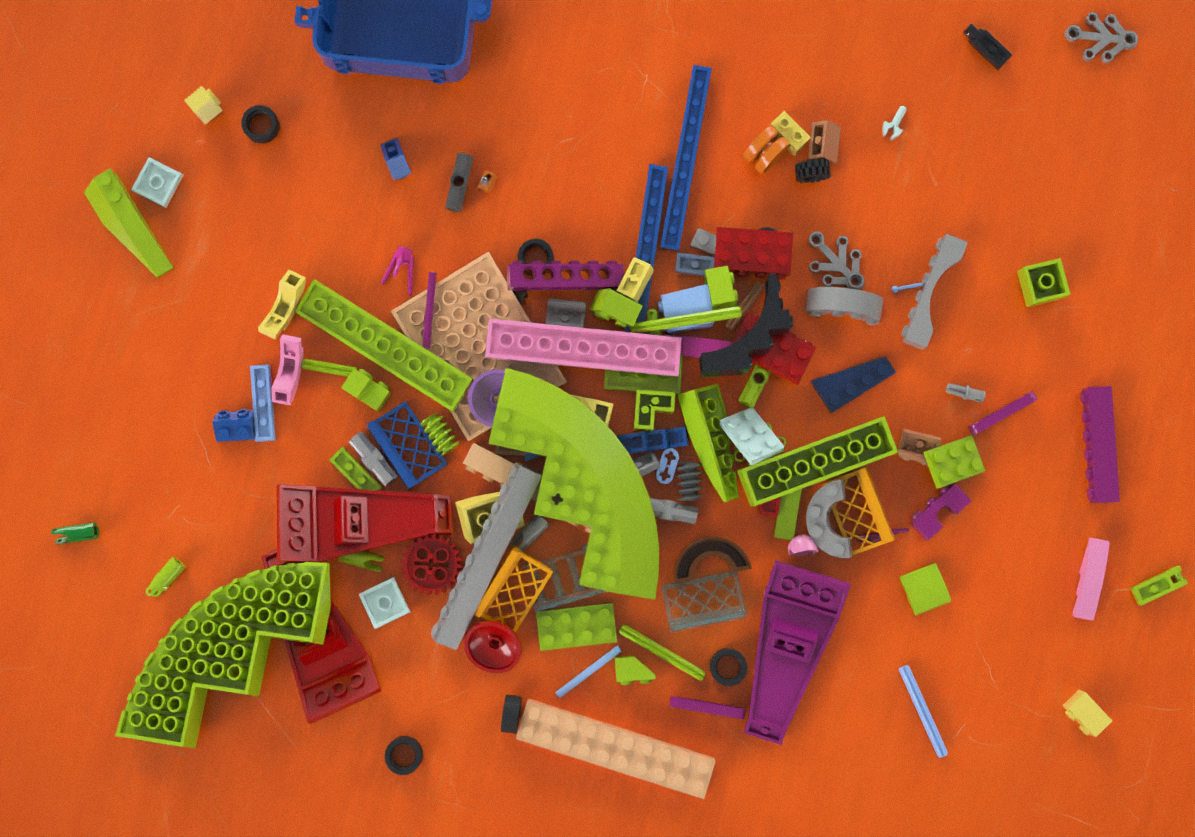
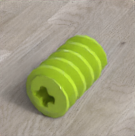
[420,413,460,456]

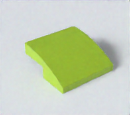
[899,563,951,616]

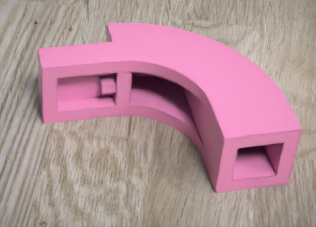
[271,334,304,406]

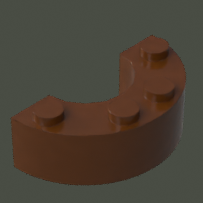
[673,537,752,583]

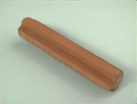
[726,281,765,331]

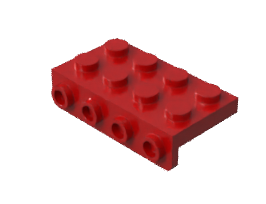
[714,227,794,280]
[732,313,817,385]

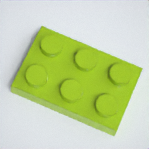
[923,435,985,489]

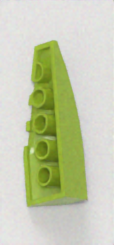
[84,168,174,278]
[677,384,739,502]

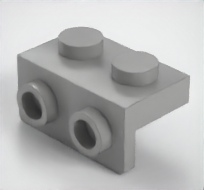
[545,299,586,328]

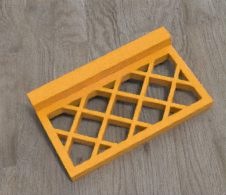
[823,467,895,555]
[474,545,554,633]

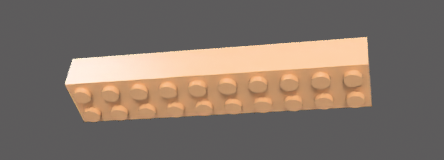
[516,699,715,799]

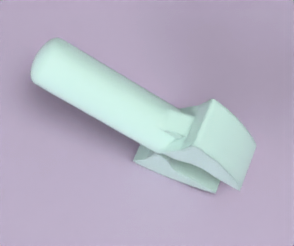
[882,106,907,140]

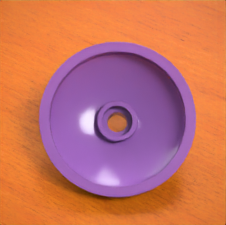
[468,369,505,427]

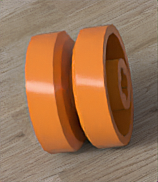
[742,125,790,174]

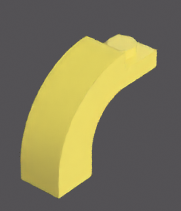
[258,270,306,340]

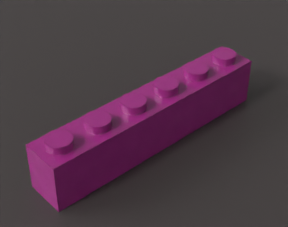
[1080,386,1120,503]

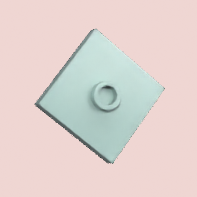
[131,157,184,208]
[359,577,411,629]

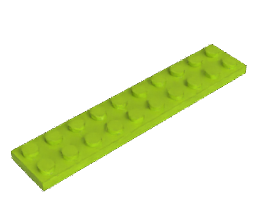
[294,279,474,412]

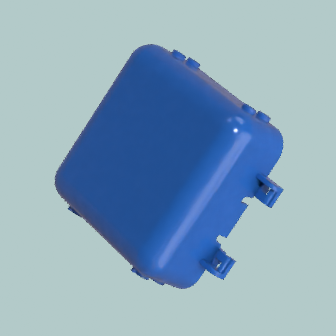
[294,0,493,85]

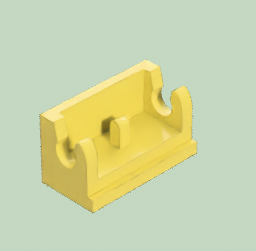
[617,257,654,303]

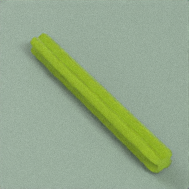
[619,624,706,681]

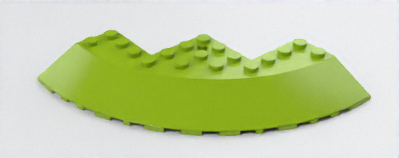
[489,368,659,600]
[115,562,331,748]

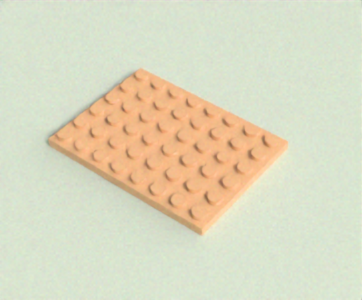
[391,252,567,442]

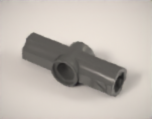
[445,153,474,212]

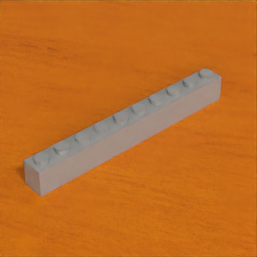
[431,462,542,650]

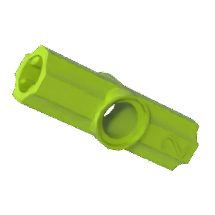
[738,365,771,408]

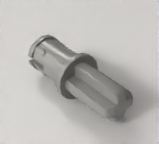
[946,383,985,403]

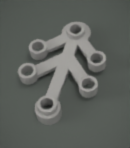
[1064,12,1138,63]
[808,231,865,290]

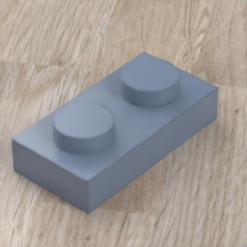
[675,253,714,276]

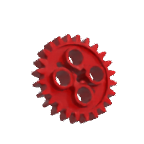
[400,534,464,596]

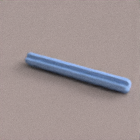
[899,665,948,758]

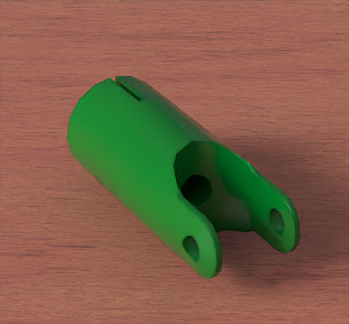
[51,522,99,545]

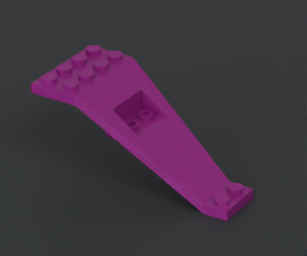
[744,560,851,745]

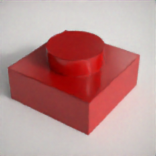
[758,498,781,517]

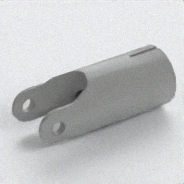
[509,515,550,552]

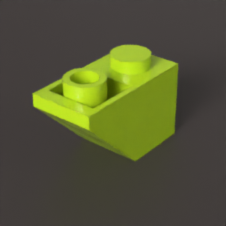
[615,655,656,685]

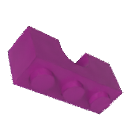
[909,484,971,540]

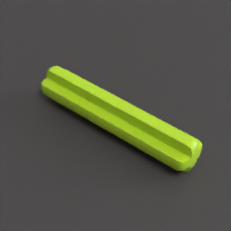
[301,358,358,377]

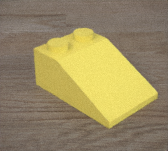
[455,492,525,544]

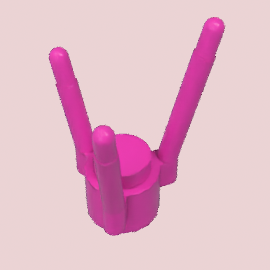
[381,247,415,295]

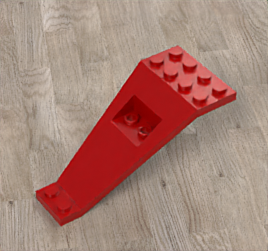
[276,484,453,563]
[261,549,382,724]

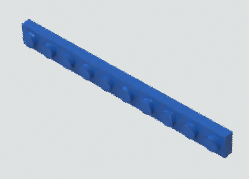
[660,65,712,252]
[625,164,668,334]

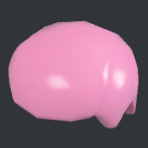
[788,535,819,556]

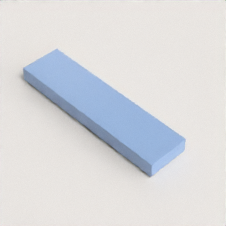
[250,364,276,442]

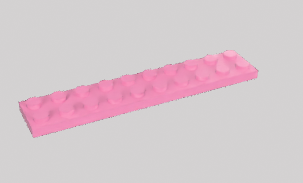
[485,319,682,377]

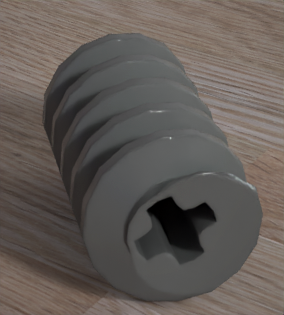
[677,462,702,501]

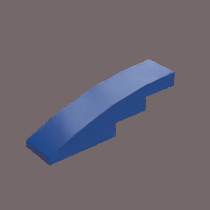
[617,426,689,454]

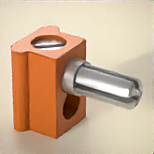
[477,170,498,194]

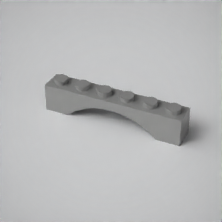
[901,234,968,350]

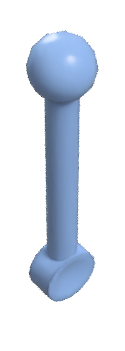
[891,283,924,293]

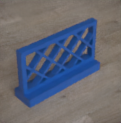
[367,401,448,491]

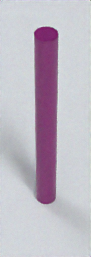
[422,272,437,349]

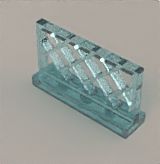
[661,572,747,633]

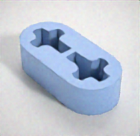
[656,448,679,484]

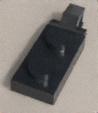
[963,24,1012,70]

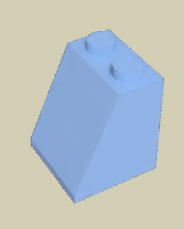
[658,284,715,335]

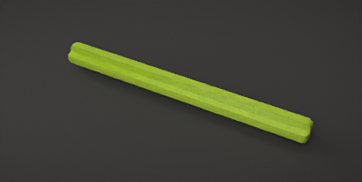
[630,306,742,333]

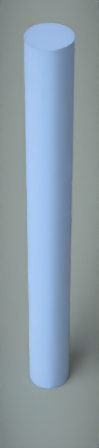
[555,645,622,698]

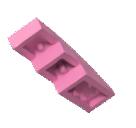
[1072,537,1110,621]

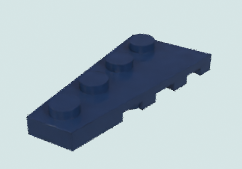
[810,357,896,413]

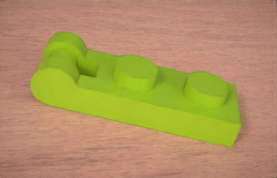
[1130,565,1188,606]

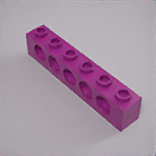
[507,261,624,291]

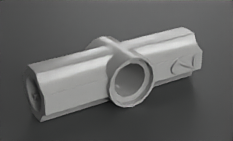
[349,432,398,486]
[650,498,698,524]

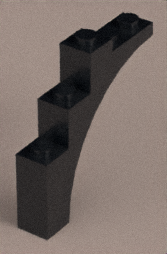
[699,273,793,378]

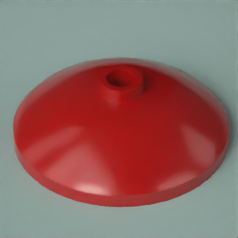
[464,621,522,673]

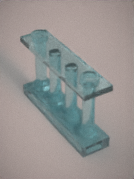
[522,545,608,612]

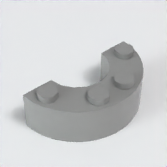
[805,287,883,325]
[806,480,853,558]

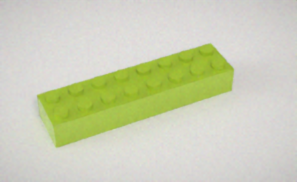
[737,416,898,507]

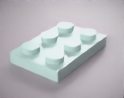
[719,408,785,466]

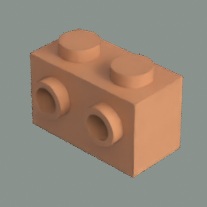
[808,120,841,164]

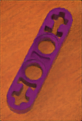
[968,391,1037,435]
[669,696,746,719]

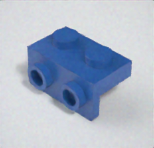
[212,409,255,442]

